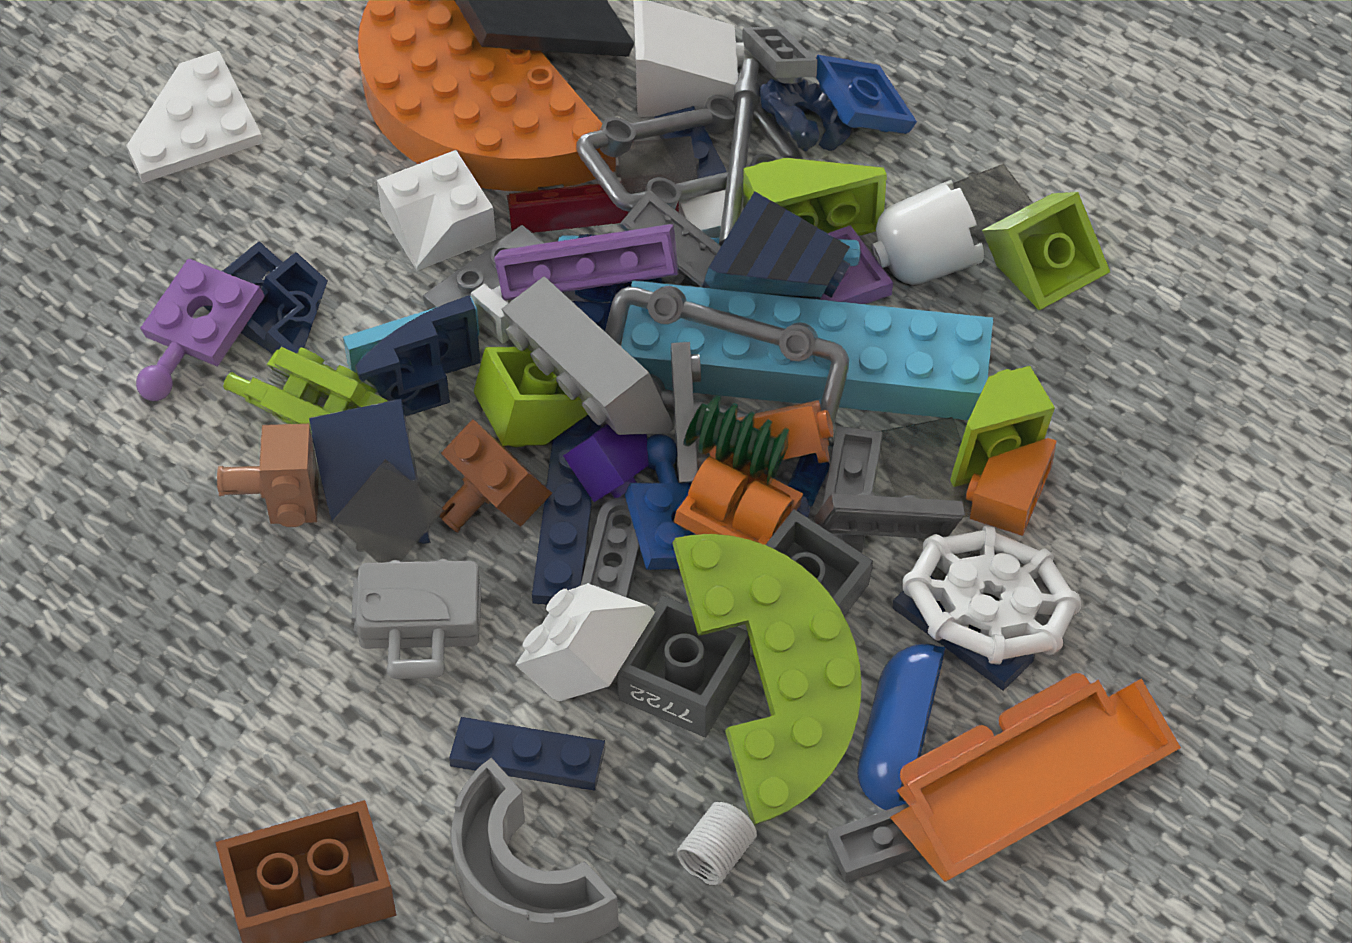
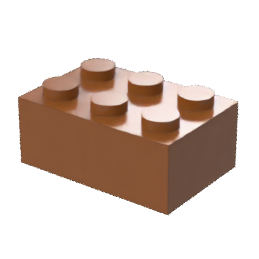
[215,800,397,943]

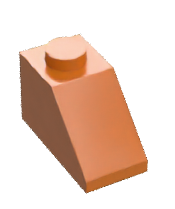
[966,438,1057,536]

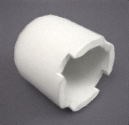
[871,180,984,285]

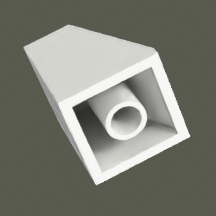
[633,0,744,117]

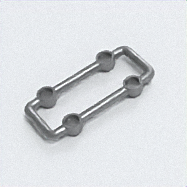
[576,95,803,211]
[605,286,849,440]

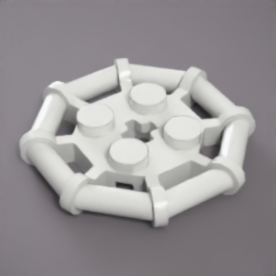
[903,526,1081,665]

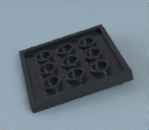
[455,0,634,57]

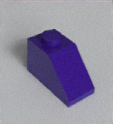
[563,424,648,502]

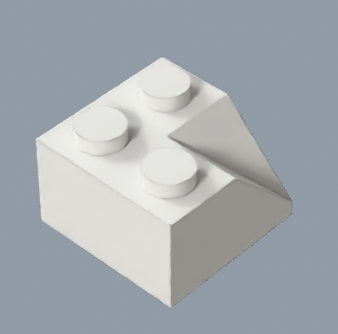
[377,150,496,271]
[516,583,655,701]

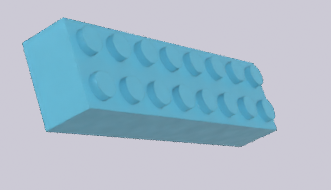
[621,280,993,420]

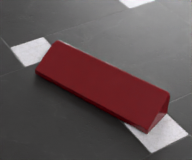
[507,175,679,233]

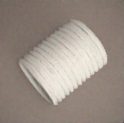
[677,802,757,885]

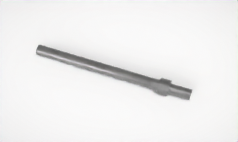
[719,59,760,246]

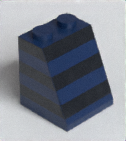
[702,191,850,300]

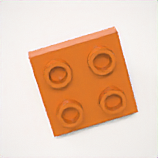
[674,456,803,545]

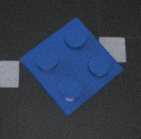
[816,55,917,134]

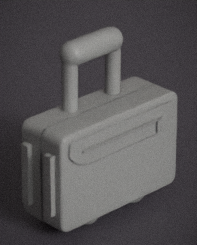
[352,559,481,679]

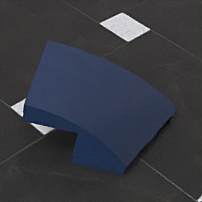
[203,241,328,354]
[355,295,481,416]
[309,399,431,544]

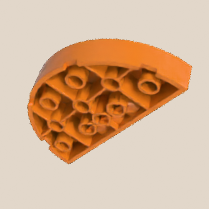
[358,0,616,191]

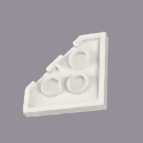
[127,51,263,183]

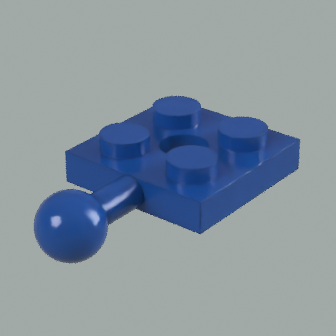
[625,434,696,570]

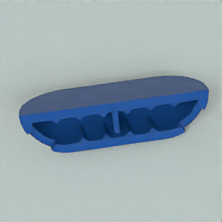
[857,644,945,810]

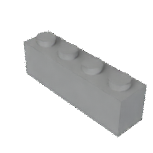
[501,276,675,435]

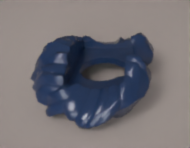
[760,79,852,152]

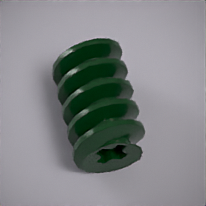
[683,395,789,485]

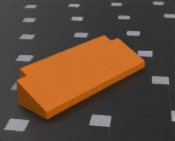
[890,673,1181,882]

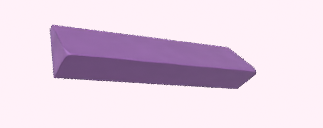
[494,224,678,301]

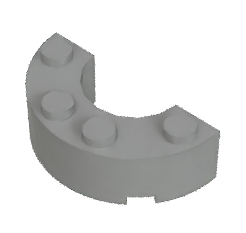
[450,758,619,943]

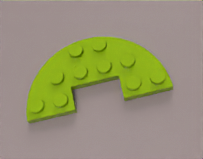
[672,534,862,825]

